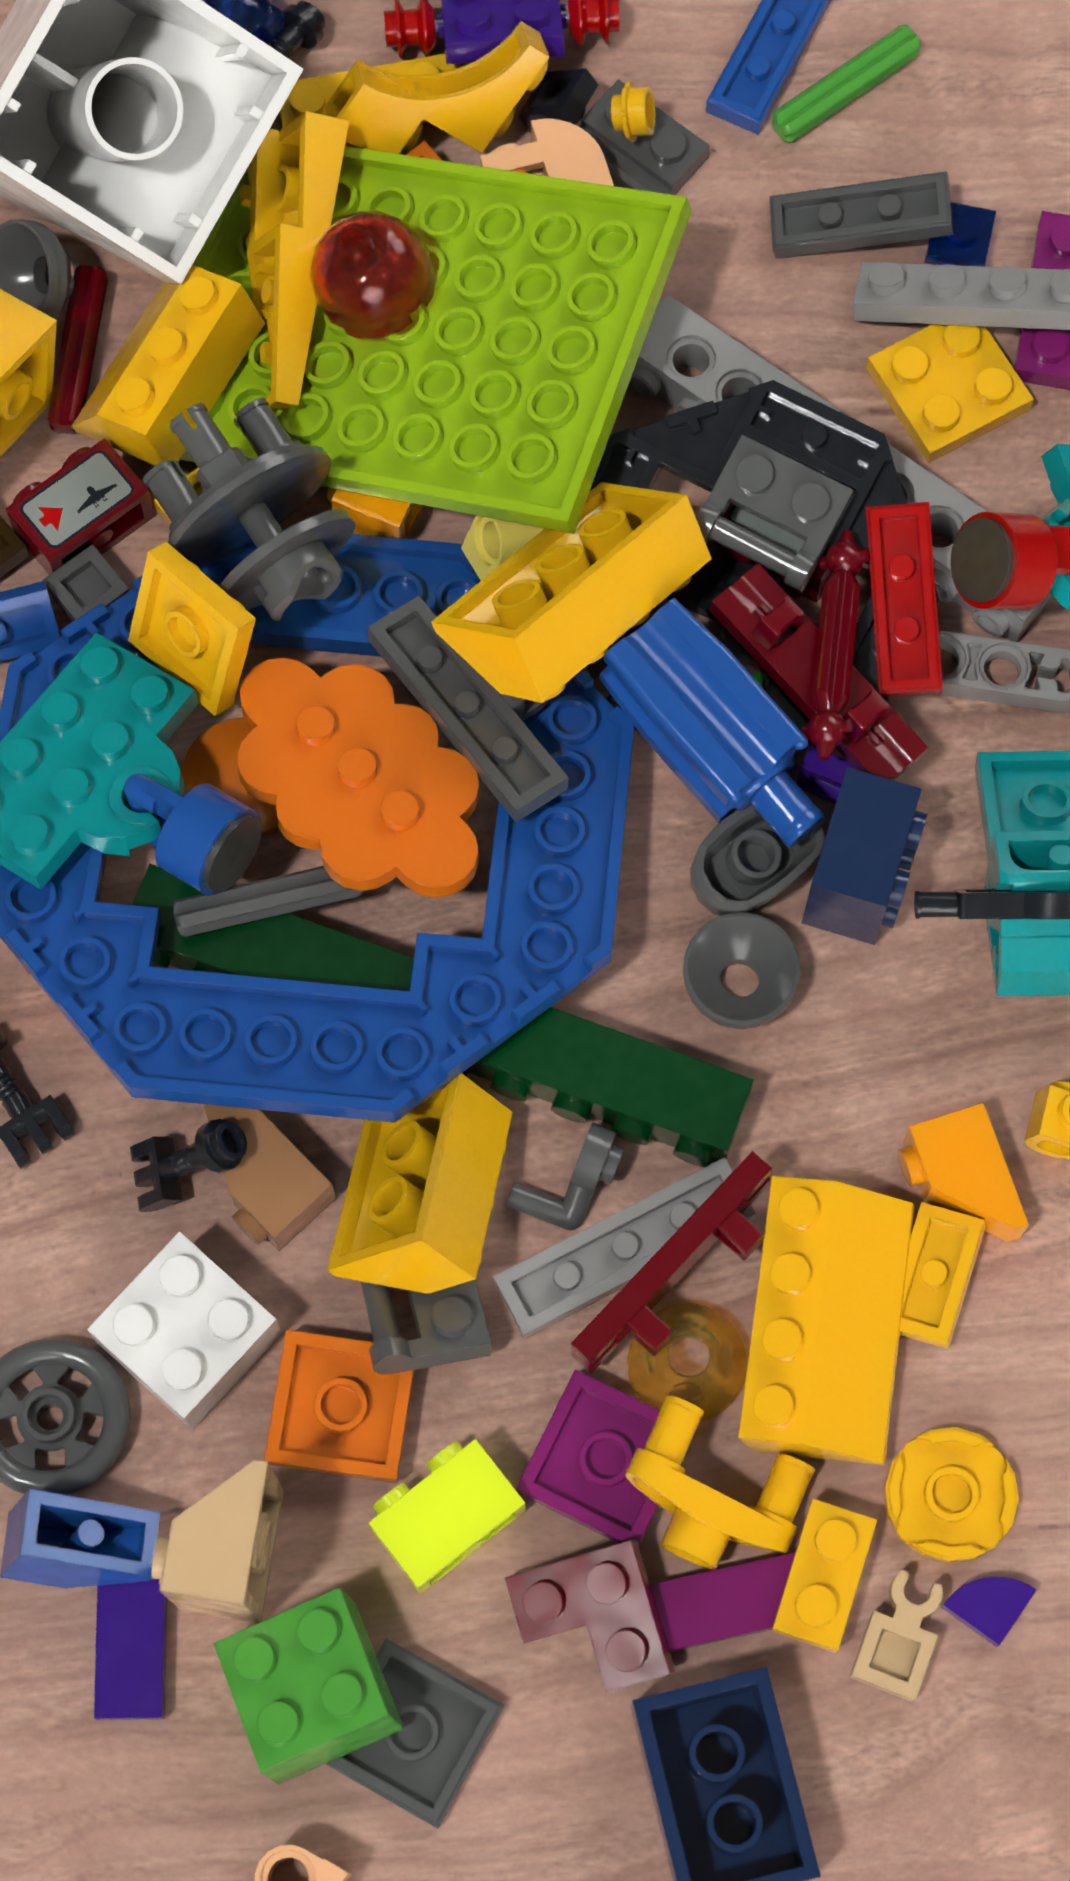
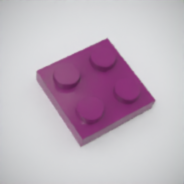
[516,1369,660,1545]

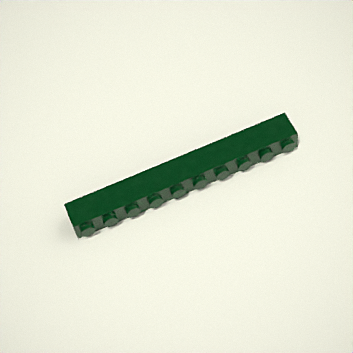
[132,864,754,1167]

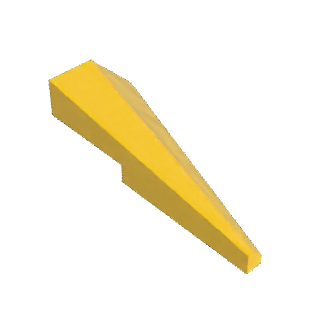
[239,111,349,409]

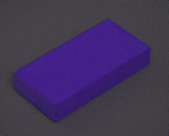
[94,1580,167,1720]

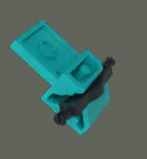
[914,751,1070,997]

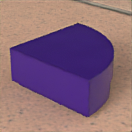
[941,1577,1037,1647]

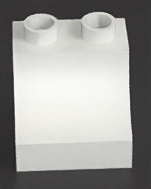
[0,0,303,284]

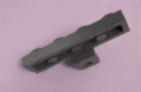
[367,595,569,822]

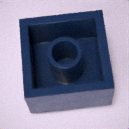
[802,767,928,945]

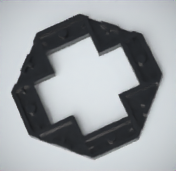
[587,380,940,740]

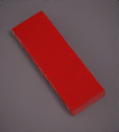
[866,502,943,698]

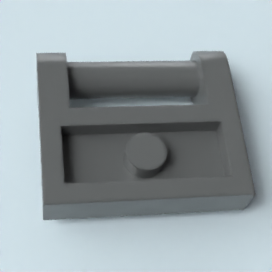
[696,435,854,591]
[360,1280,491,1374]

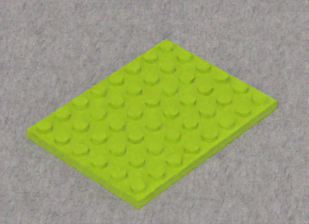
[181,146,692,534]

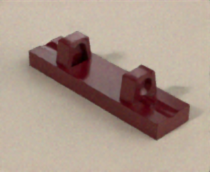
[709,563,929,781]
[571,1151,772,1374]

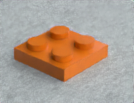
[264,1330,415,1484]

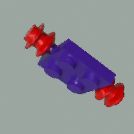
[384,0,620,64]

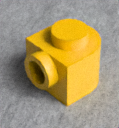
[1024,1081,1070,1160]

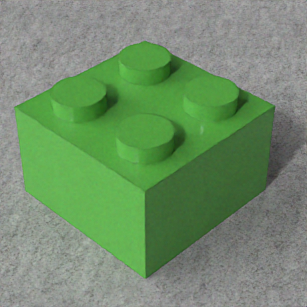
[213,1587,404,1784]

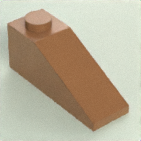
[203,1104,336,1251]

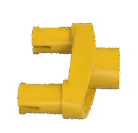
[625,1396,815,1570]

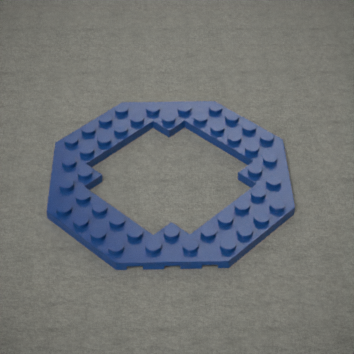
[0,527,634,1123]

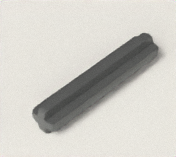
[173,866,362,937]

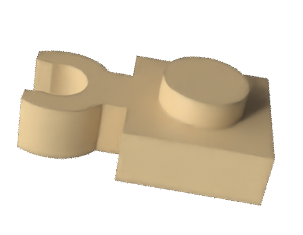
[849,1570,943,1702]

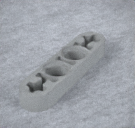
[935,630,1070,712]

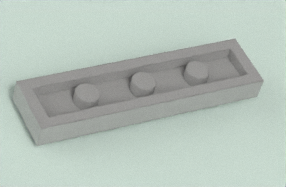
[853,262,1070,330]
[493,1157,756,1339]

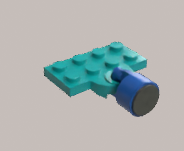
[0,632,261,896]

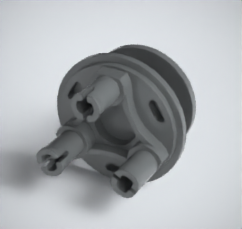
[143,398,355,621]

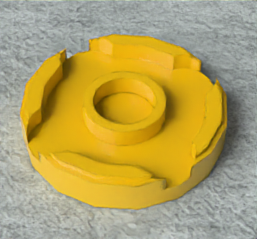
[883,1427,1019,1564]

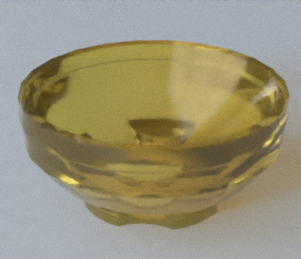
[627,1303,747,1423]

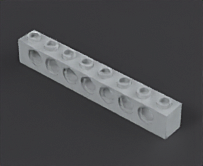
[629,294,1053,642]

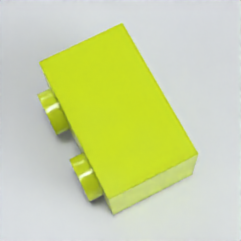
[369,1439,526,1594]

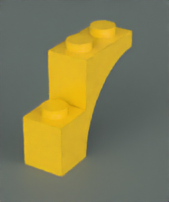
[325,21,549,154]

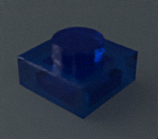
[924,202,996,267]

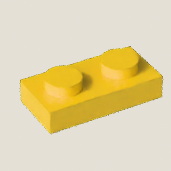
[900,1202,986,1349]
[771,1499,877,1653]

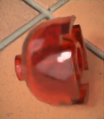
[309,211,437,339]

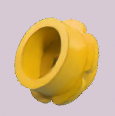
[611,81,656,142]

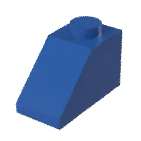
[0,1489,160,1589]

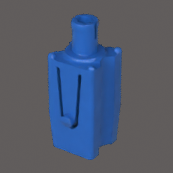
[599,598,825,848]

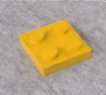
[866,324,1034,464]
[128,541,256,717]

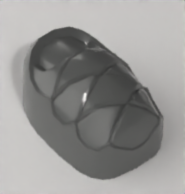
[690,804,825,916]

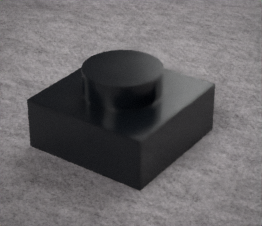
[518,68,599,132]

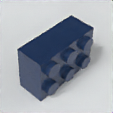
[630,1667,821,1881]

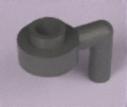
[505,1122,624,1230]

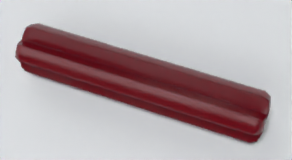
[47,264,108,435]

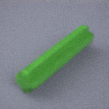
[771,25,921,142]

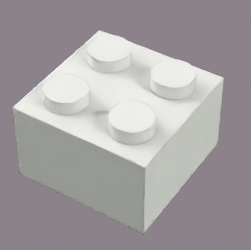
[87,1231,282,1431]

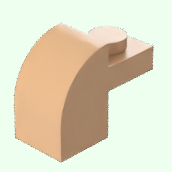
[480,119,614,186]

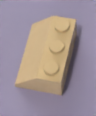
[151,1460,284,1623]

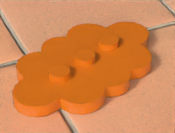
[237,657,479,898]

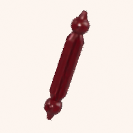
[801,529,870,760]

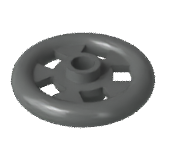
[0,1338,130,1495]

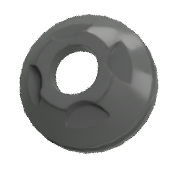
[0,220,75,319]
[683,912,801,1029]

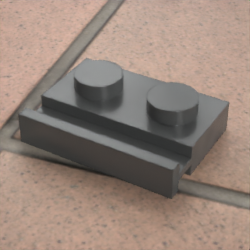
[578,79,710,195]

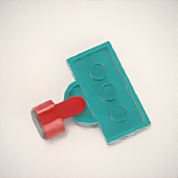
[950,444,1070,611]

